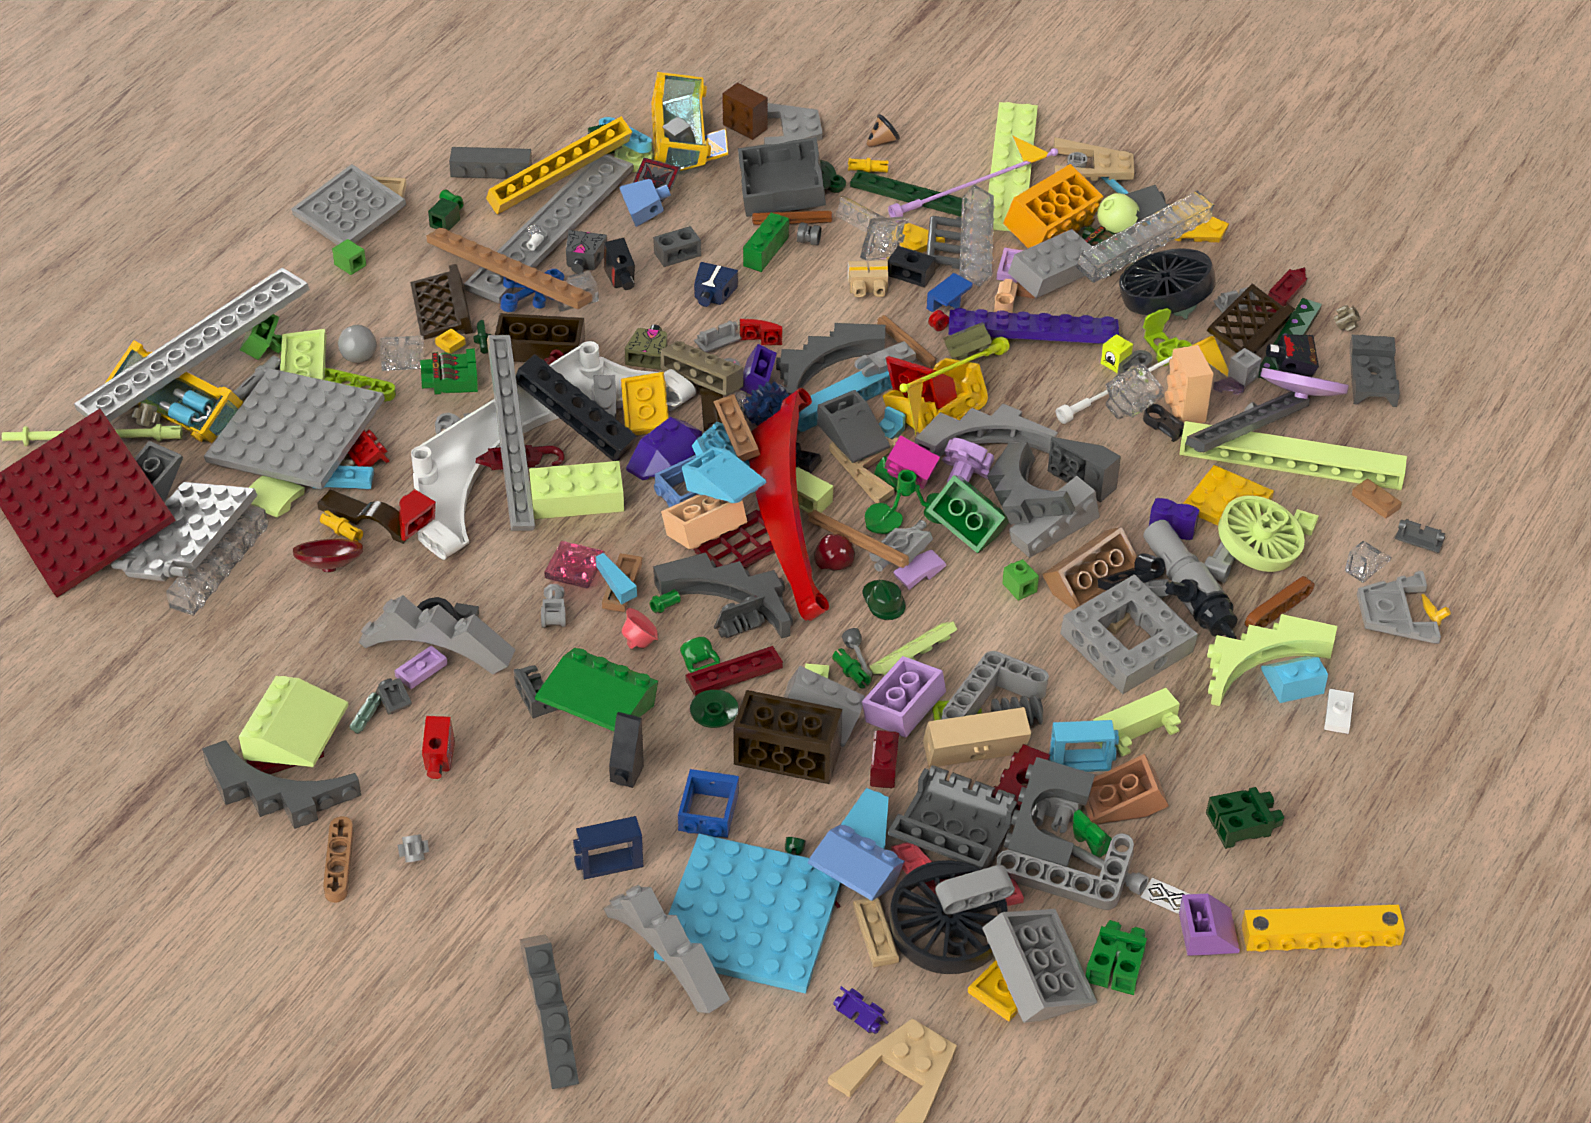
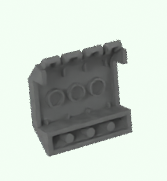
[888,765,1018,870]

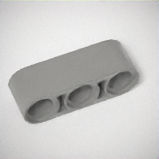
[935,865,1015,914]

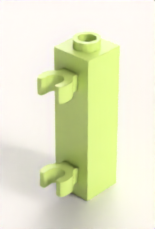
[1093,688,1181,756]

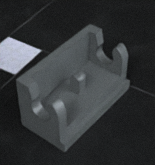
[514,665,558,718]

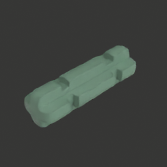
[350,692,382,734]

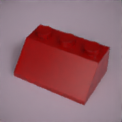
[886,356,957,409]

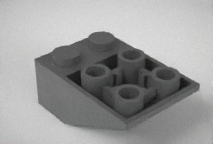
[817,390,890,463]
[1047,437,1121,502]

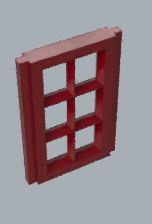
[693,509,775,569]

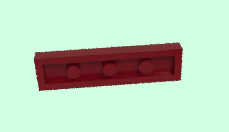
[685,646,783,696]

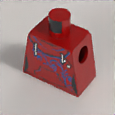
[422,716,455,779]

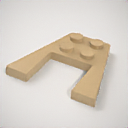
[1054,137,1134,181]
[829,433,940,503]
[828,1019,957,1123]

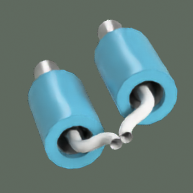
[159,388,214,427]

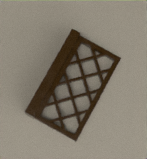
[410,264,473,340]
[1206,284,1295,354]

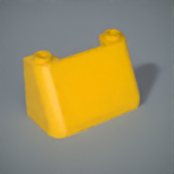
[883,358,988,433]

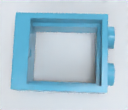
[1049,720,1119,772]

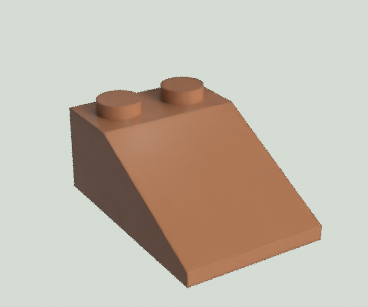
[1085,754,1169,824]

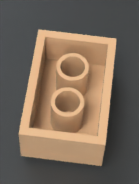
[1165,345,1213,423]
[661,494,747,549]

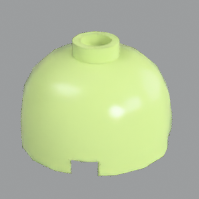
[1097,193,1139,234]

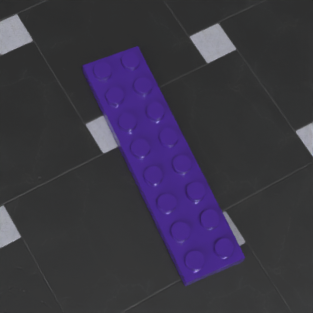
[948,308,1119,344]

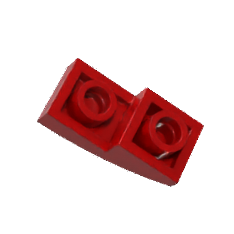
[740,319,783,345]

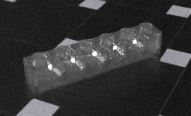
[959,184,995,287]
[166,504,268,616]

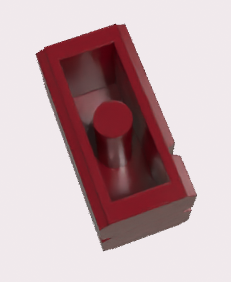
[870,730,899,789]

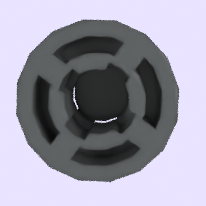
[797,222,822,246]

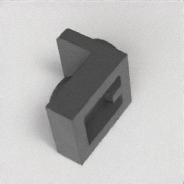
[375,678,412,715]

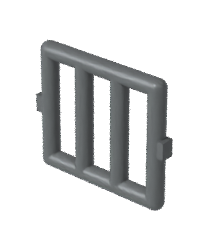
[926,216,990,270]

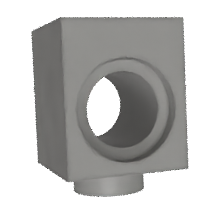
[1228,348,1261,387]

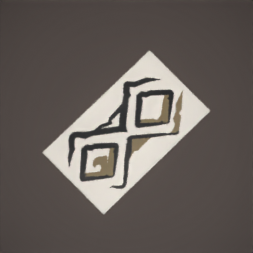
[1141,878,1189,914]

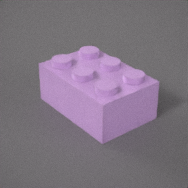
[862,656,946,738]

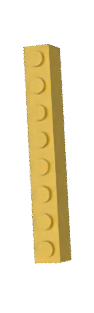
[486,116,632,215]

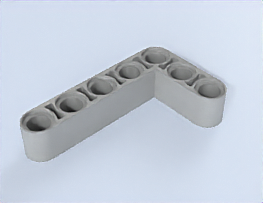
[941,651,1049,720]
[997,833,1134,910]

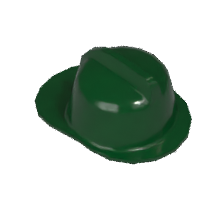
[862,580,906,620]

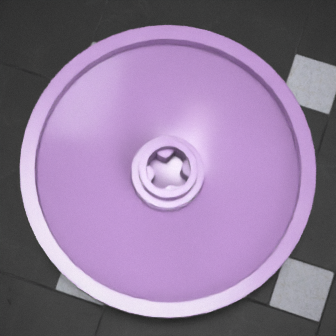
[1261,368,1349,399]

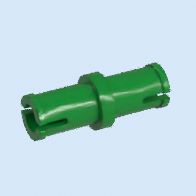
[832,648,872,689]

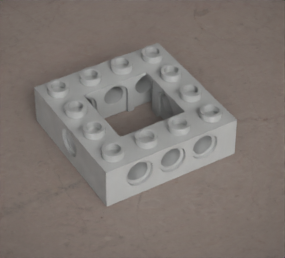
[1060,575,1198,694]

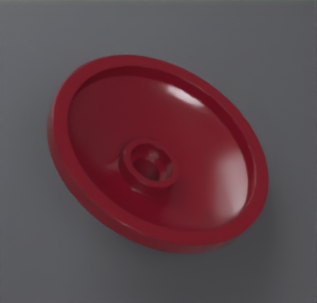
[293,539,363,572]

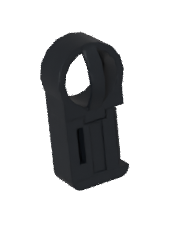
[1143,404,1184,442]

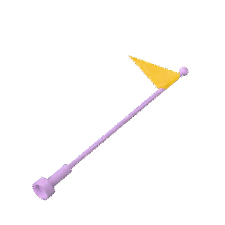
[888,135,1058,221]

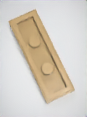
[853,897,899,968]

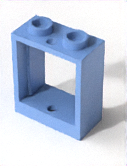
[654,455,698,508]

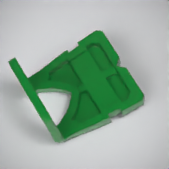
[1073,809,1112,858]

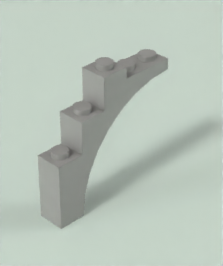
[915,404,1058,457]
[358,595,515,674]
[603,885,730,1013]

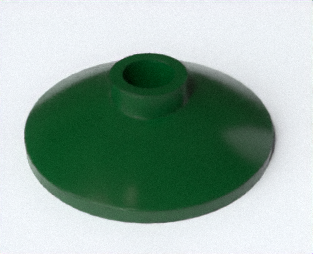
[690,690,739,728]

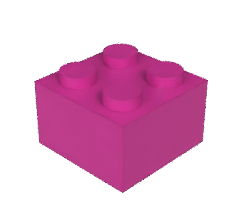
[884,435,940,489]

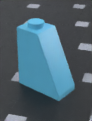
[841,788,889,850]

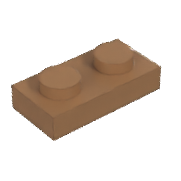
[1352,478,1402,518]

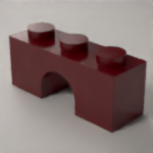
[993,744,1050,811]

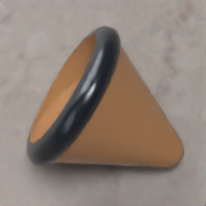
[866,114,900,147]

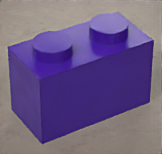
[740,344,777,395]

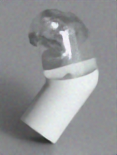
[526,224,544,251]

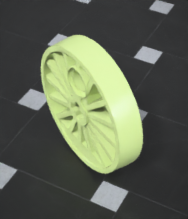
[1218,496,1305,572]

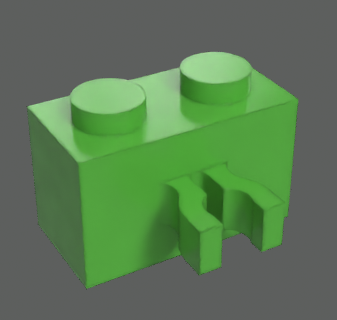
[240,314,282,360]

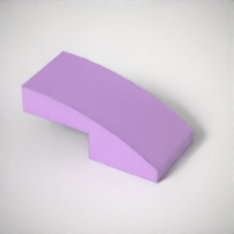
[893,550,947,590]

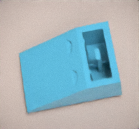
[682,447,766,503]

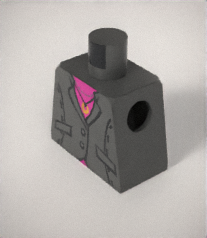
[566,230,607,273]

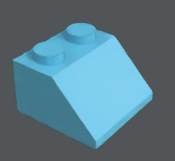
[1261,656,1328,703]

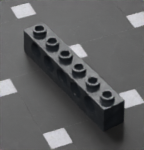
[516,354,636,461]

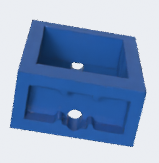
[678,769,739,838]

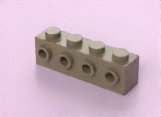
[661,341,743,396]

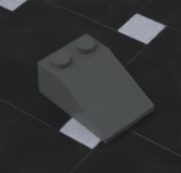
[134,441,183,503]

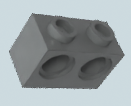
[653,226,701,267]

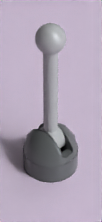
[842,628,872,677]

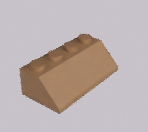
[1042,527,1137,610]

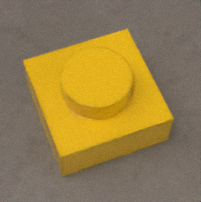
[435,329,466,354]

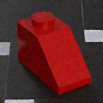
[399,489,436,541]

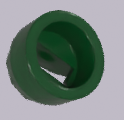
[785,837,806,856]

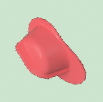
[621,608,658,649]

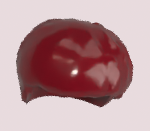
[814,534,855,571]

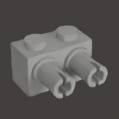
[1031,797,1082,833]

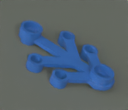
[500,269,564,312]

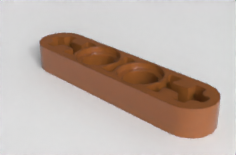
[1245,576,1315,628]

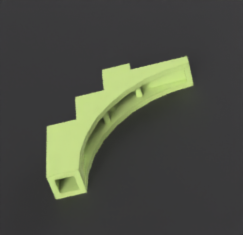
[1207,614,1337,706]

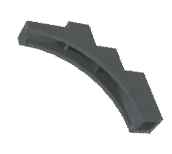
[776,323,886,395]
[987,442,1075,525]
[653,553,793,638]
[202,740,361,829]
[519,934,579,1089]

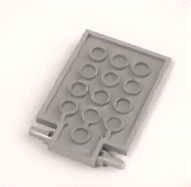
[111,482,258,581]

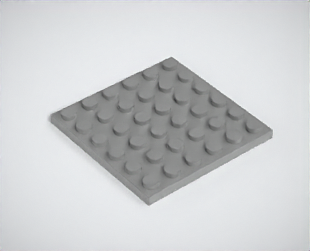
[204,368,385,489]

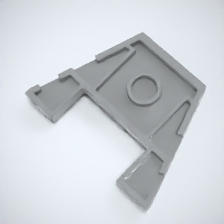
[764,103,822,145]
[1357,571,1441,644]

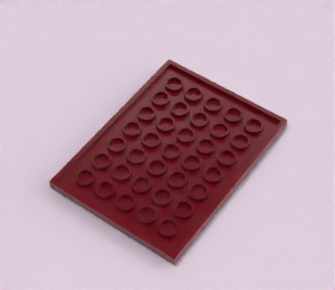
[0,408,176,598]

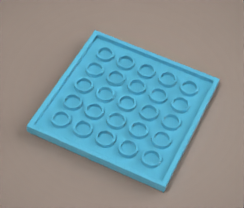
[654,834,842,994]

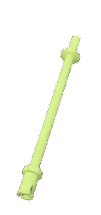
[2,424,183,446]

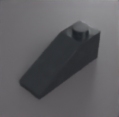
[609,712,644,788]

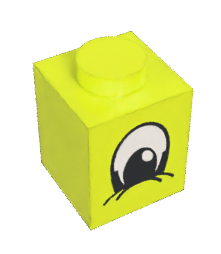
[1101,334,1133,373]

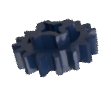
[743,381,789,426]

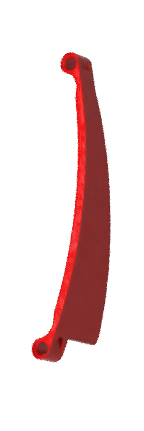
[749,388,829,621]

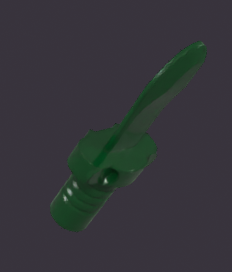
[473,320,491,354]

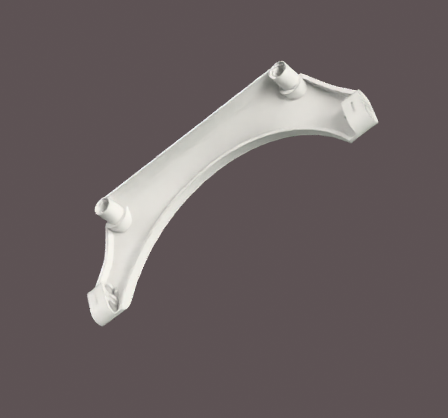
[411,341,696,560]

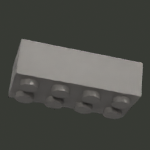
[1008,229,1100,298]

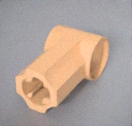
[994,279,1018,313]

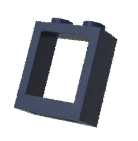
[573,816,644,880]

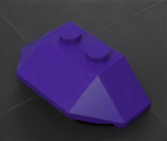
[626,417,702,481]

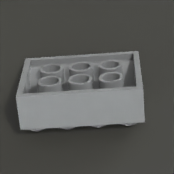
[982,909,1097,1023]

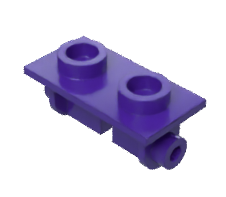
[833,986,889,1034]

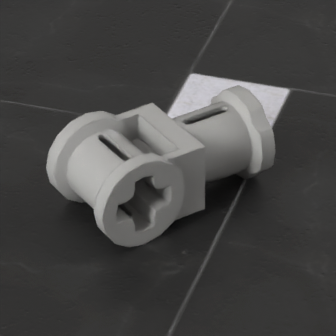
[541,584,566,627]

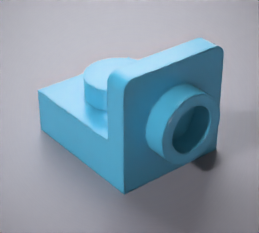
[879,406,906,439]

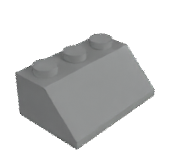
[784,666,865,747]

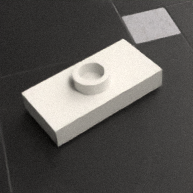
[1324,689,1354,734]

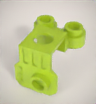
[1143,308,1192,366]

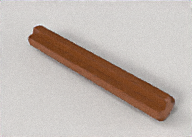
[752,211,832,225]

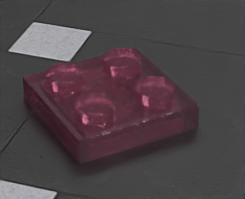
[544,541,604,589]

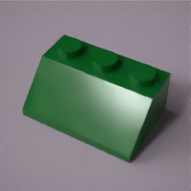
[926,475,1009,553]

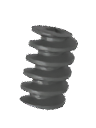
[991,695,1043,726]

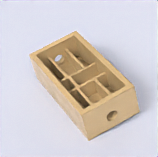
[923,707,1031,768]

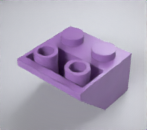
[1179,893,1240,956]

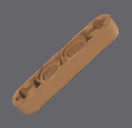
[323,816,354,903]

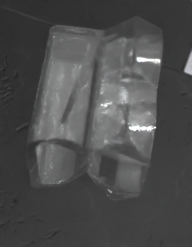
[1105,363,1165,419]

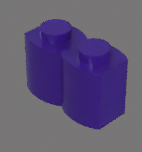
[1149,498,1199,540]

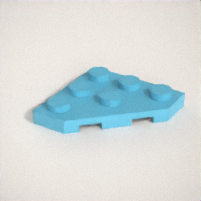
[692,422,750,467]

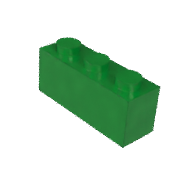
[743,212,789,272]

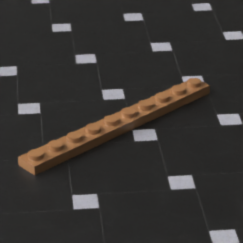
[426,228,592,309]

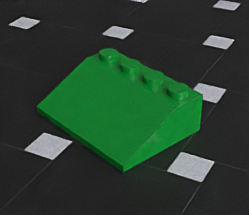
[535,648,658,731]

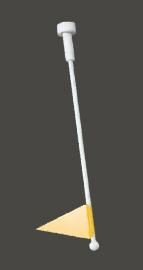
[1056,330,1233,424]

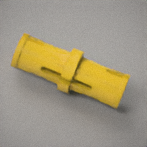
[848,157,888,173]
[320,510,363,542]

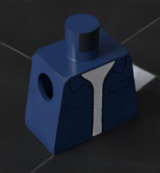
[694,262,738,307]

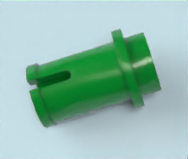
[439,189,464,210]
[649,589,681,613]

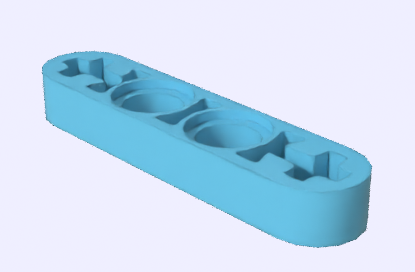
[599,117,652,153]

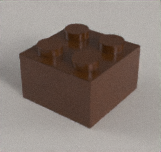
[722,82,768,140]

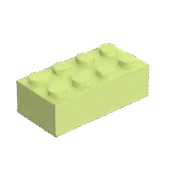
[529,461,624,519]

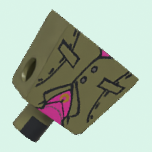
[625,324,668,370]

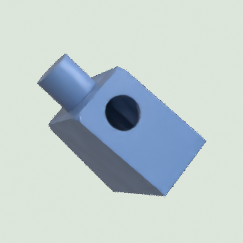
[619,179,671,227]

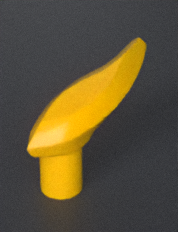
[1421,594,1451,626]

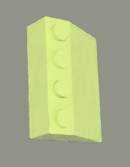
[239,676,349,767]

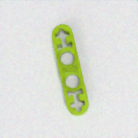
[324,368,396,402]

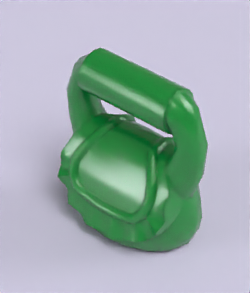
[680,637,720,673]

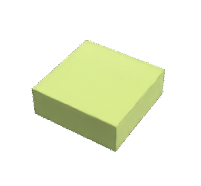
[1294,509,1319,536]

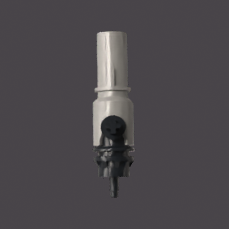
[1143,520,1238,639]

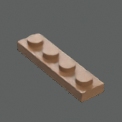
[713,394,760,461]

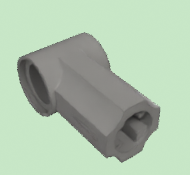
[1204,542,1236,583]

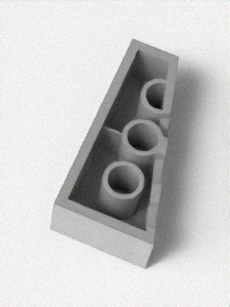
[1009,476,1099,558]

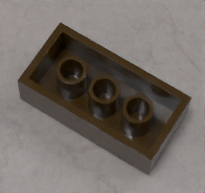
[495,313,585,362]

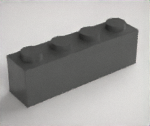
[449,147,532,179]

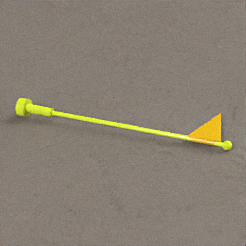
[900,337,1009,436]

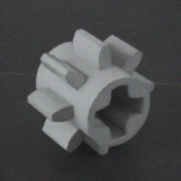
[398,834,429,863]

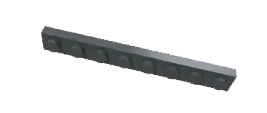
[1186,391,1310,453]

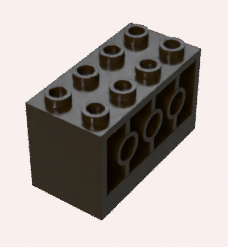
[733,690,843,784]

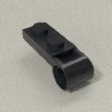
[1098,553,1165,590]

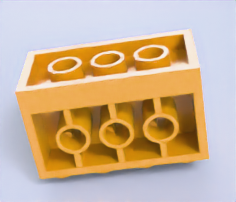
[1003,164,1104,248]

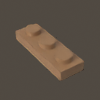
[602,553,642,612]

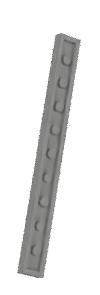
[487,335,535,531]

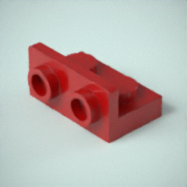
[348,429,390,467]

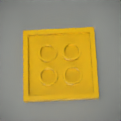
[1183,465,1274,526]

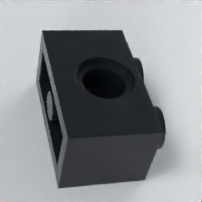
[888,246,936,288]

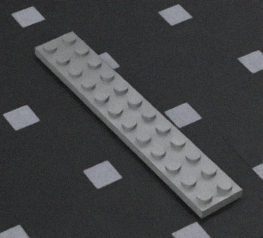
[464,154,633,304]
[74,267,310,422]

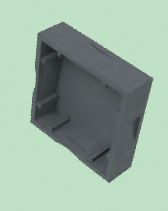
[738,137,826,217]

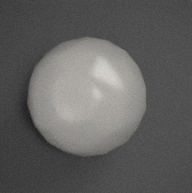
[338,325,377,363]

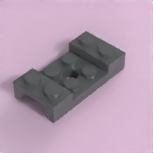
[1349,334,1400,407]

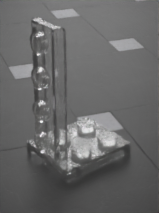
[835,196,909,261]

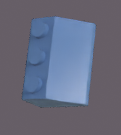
[808,824,904,901]

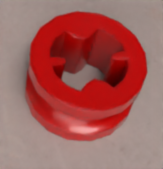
[928,310,949,331]

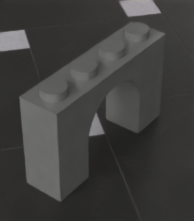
[1004,757,1095,867]

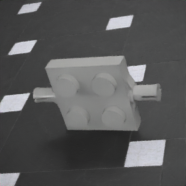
[869,520,933,572]

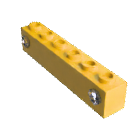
[1241,904,1405,952]

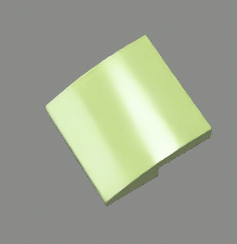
[249,475,305,517]

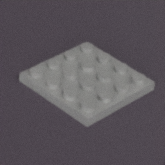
[291,164,406,245]

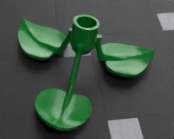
[864,456,942,534]

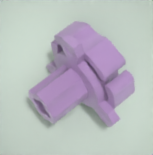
[942,438,994,482]

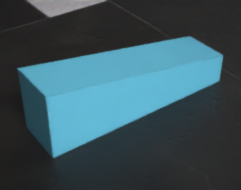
[596,553,637,605]

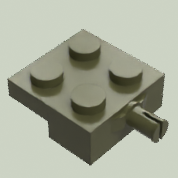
[943,322,992,360]

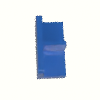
[927,273,973,312]

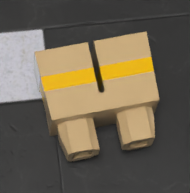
[848,260,888,297]

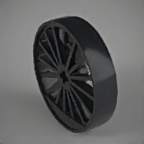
[1119,248,1216,315]
[889,860,1008,974]

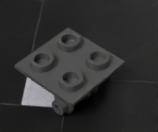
[714,595,765,638]

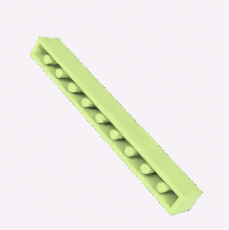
[1179,421,1407,490]

